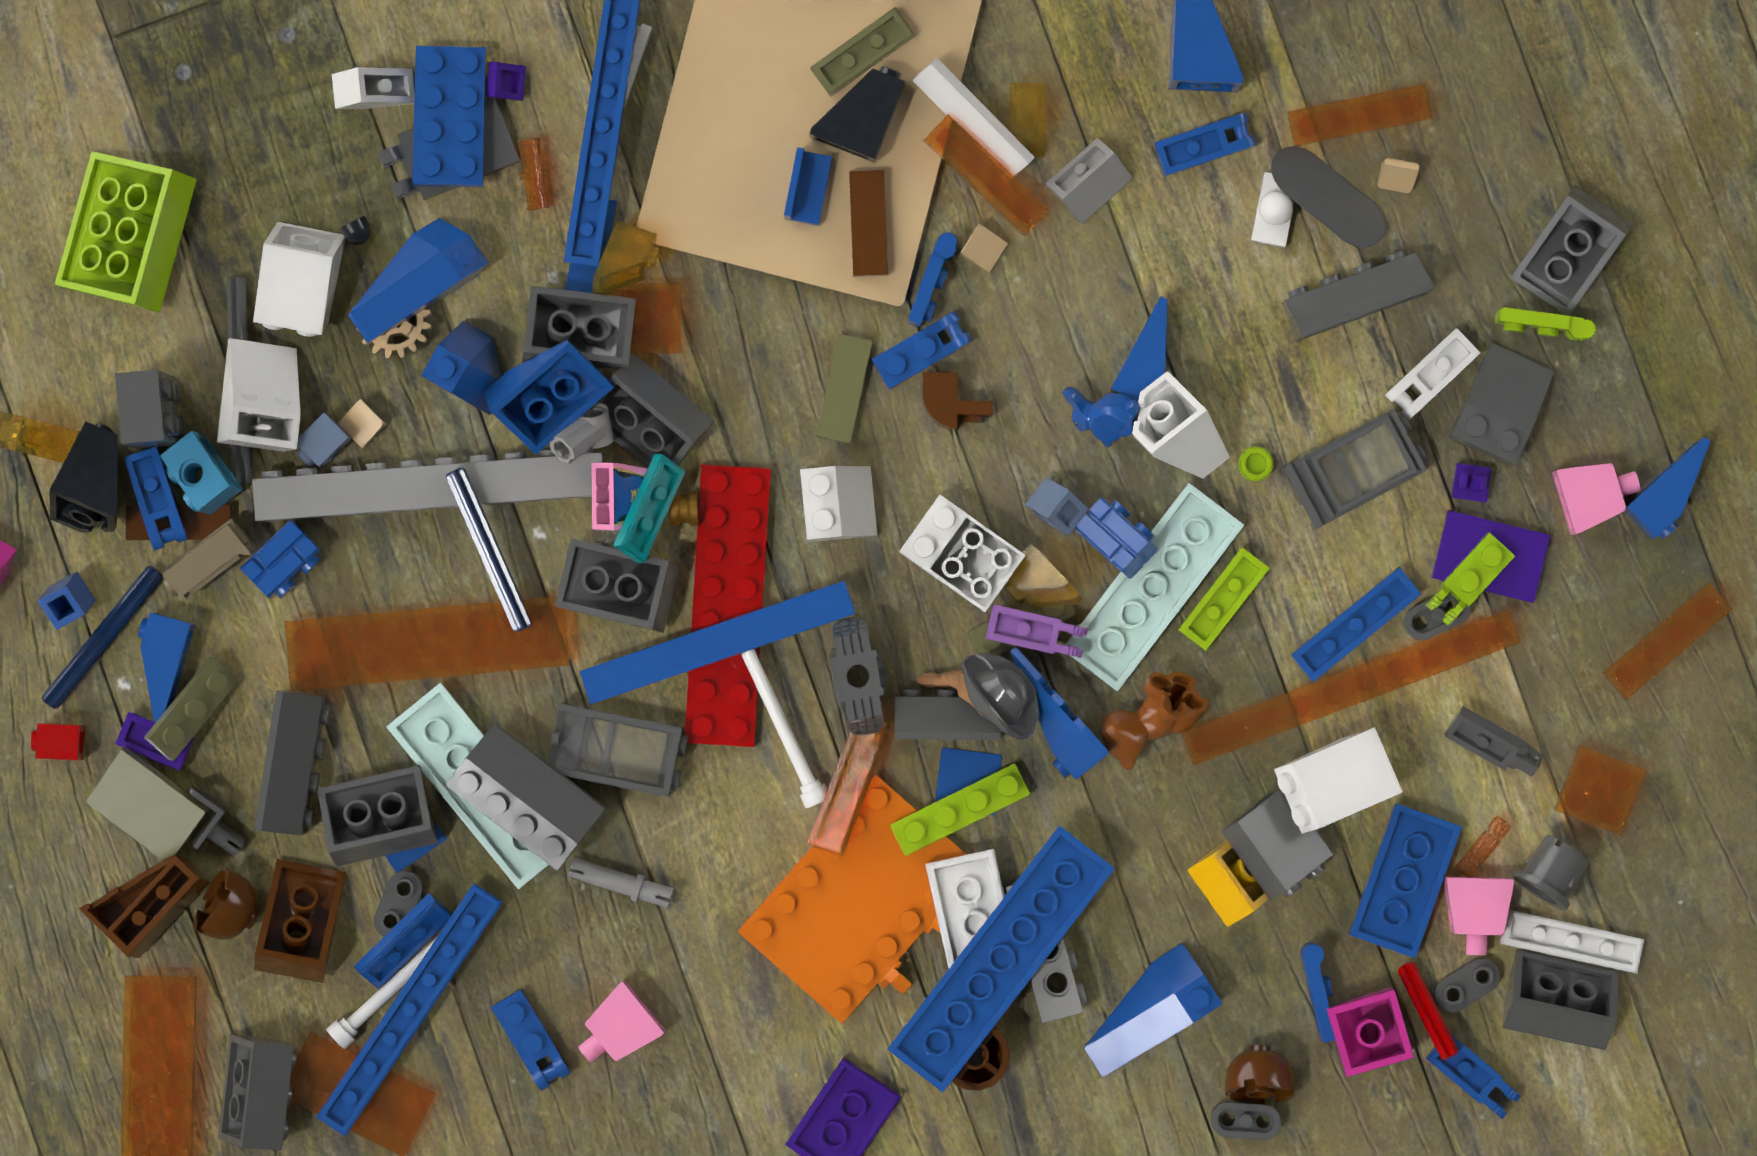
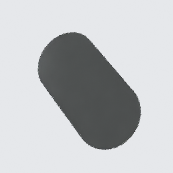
[1271,147,1386,248]

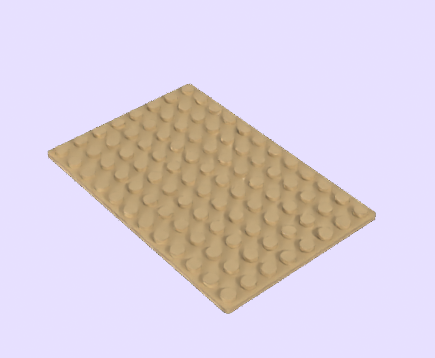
[635,0,982,307]

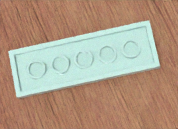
[1064,483,1244,692]
[386,683,549,889]

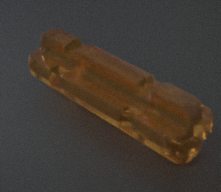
[1456,816,1511,878]

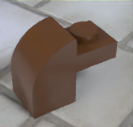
[922,372,993,430]

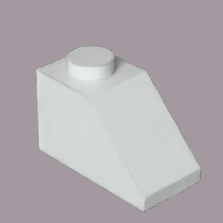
[332,67,415,109]

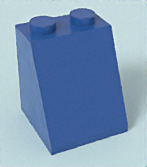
[1168,0,1243,93]

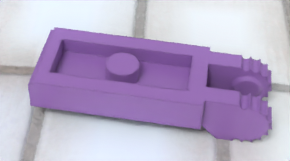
[985,604,1088,658]

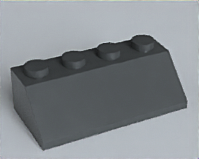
[1282,250,1435,342]
[254,690,331,835]
[446,723,606,871]

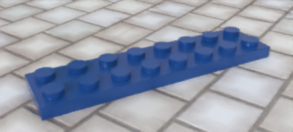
[887,825,1115,1093]

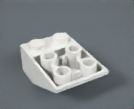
[217,338,300,452]
[899,495,1025,612]

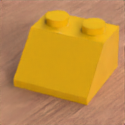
[1187,840,1269,927]

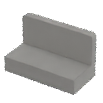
[1045,138,1132,223]

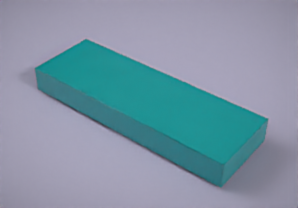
[613,454,686,563]

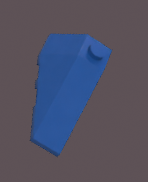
[348,218,489,344]
[1010,646,1109,780]
[1084,943,1222,1077]

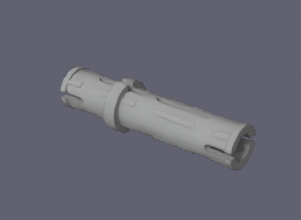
[568,856,674,909]

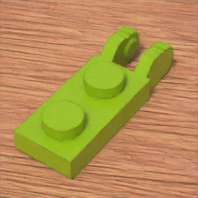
[1494,307,1597,341]
[1426,532,1515,625]

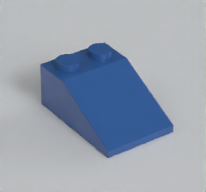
[484,340,614,454]

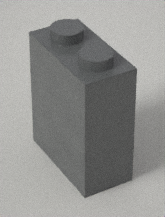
[1221,789,1333,900]

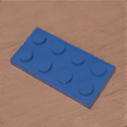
[412,46,486,188]
[1348,803,1462,958]

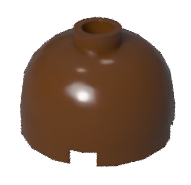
[193,868,259,940]
[952,1026,1010,1091]
[1225,1044,1295,1104]

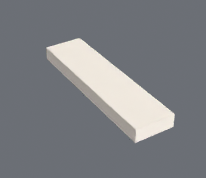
[912,58,1034,179]
[1499,910,1644,974]

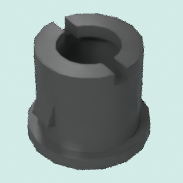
[1513,835,1590,911]

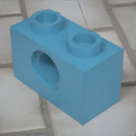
[160,430,243,514]

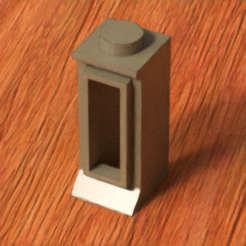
[162,518,256,601]

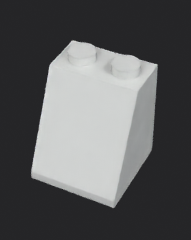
[253,222,345,337]
[800,466,877,542]
[1274,727,1403,834]

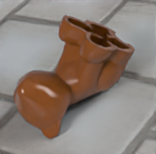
[1101,671,1209,770]

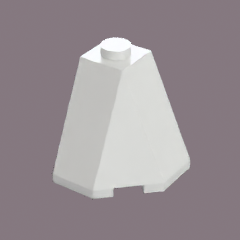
[1132,371,1230,479]

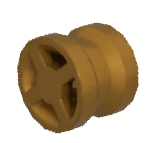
[669,492,698,527]

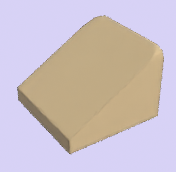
[1377,158,1420,193]
[960,224,1008,273]
[338,398,387,449]

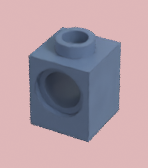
[296,413,352,468]
[1025,478,1089,536]

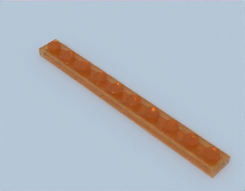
[1181,610,1521,765]

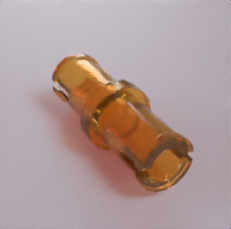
[517,138,550,211]

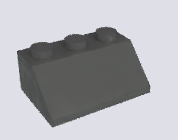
[598,354,714,468]
[894,690,1001,740]
[317,765,439,867]
[1503,949,1619,1050]
[218,1034,296,1150]

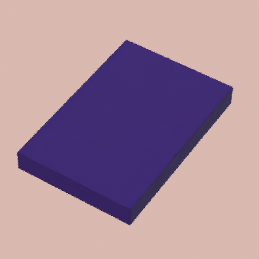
[1431,510,1550,603]
[785,1057,901,1156]

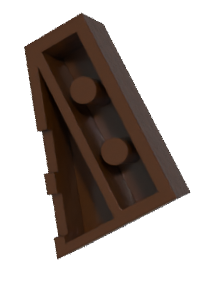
[78,855,210,958]

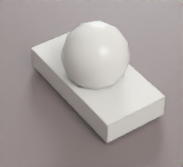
[1251,172,1295,248]

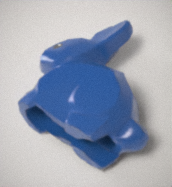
[1062,387,1140,448]

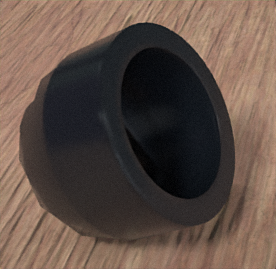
[340,216,371,245]

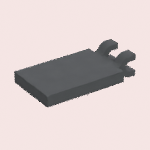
[378,97,521,201]

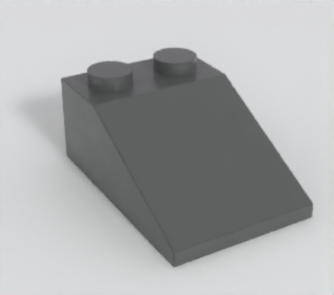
[1511,185,1632,316]
[522,286,636,368]
[1447,342,1555,466]
[555,538,680,633]

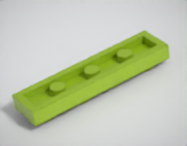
[889,763,1030,857]

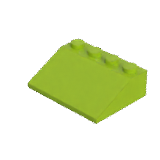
[54,151,197,313]

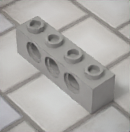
[1005,883,1087,1023]

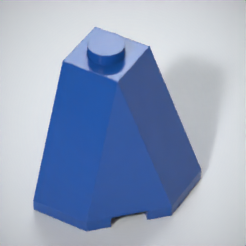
[421,321,504,415]

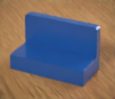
[784,147,832,226]

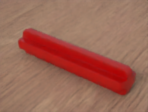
[1398,962,1458,1060]

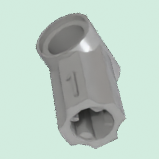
[550,402,614,464]

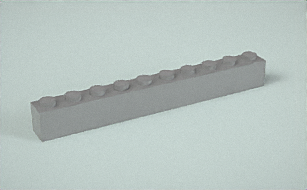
[252,448,604,522]

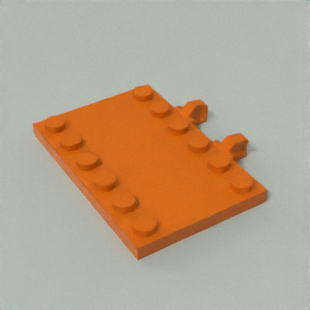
[737,774,967,1024]

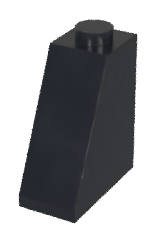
[809,66,905,163]

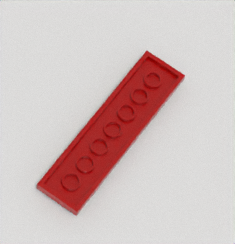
[685,465,771,747]

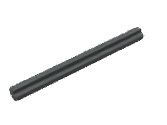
[226,277,252,484]

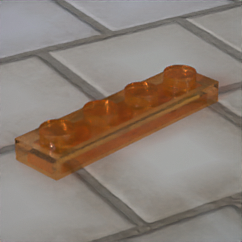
[1287,84,1432,147]
[923,114,1049,236]
[1602,583,1732,700]
[808,721,892,856]

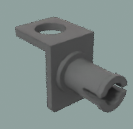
[189,785,246,857]

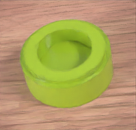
[1238,447,1273,482]

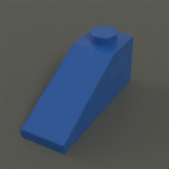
[1110,296,1167,402]
[1625,437,1710,539]
[138,612,196,723]

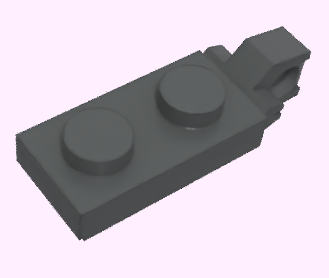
[1444,706,1543,777]

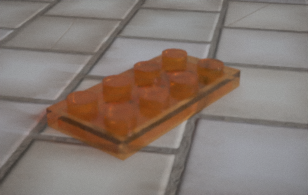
[289,1031,436,1156]

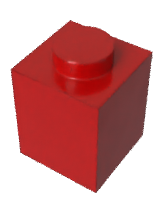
[31,723,85,760]

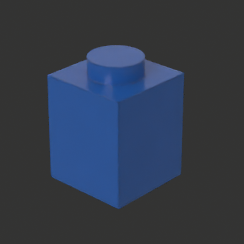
[38,571,96,630]

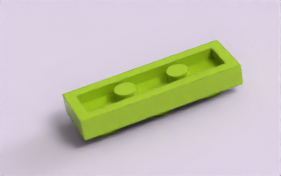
[1178,547,1270,651]

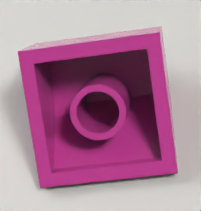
[1326,987,1414,1077]

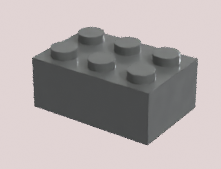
[115,369,185,450]

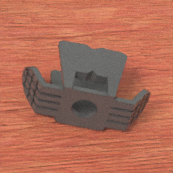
[829,617,887,735]

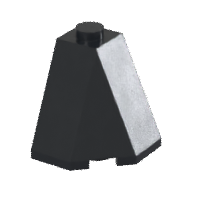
[49,421,118,533]

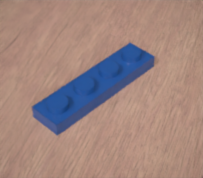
[1290,567,1421,682]

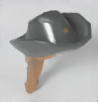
[917,653,1040,740]

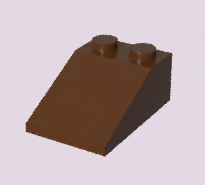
[254,859,346,983]

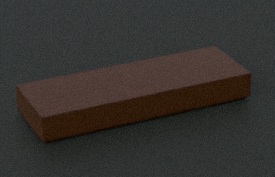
[849,170,888,277]
[126,505,232,541]

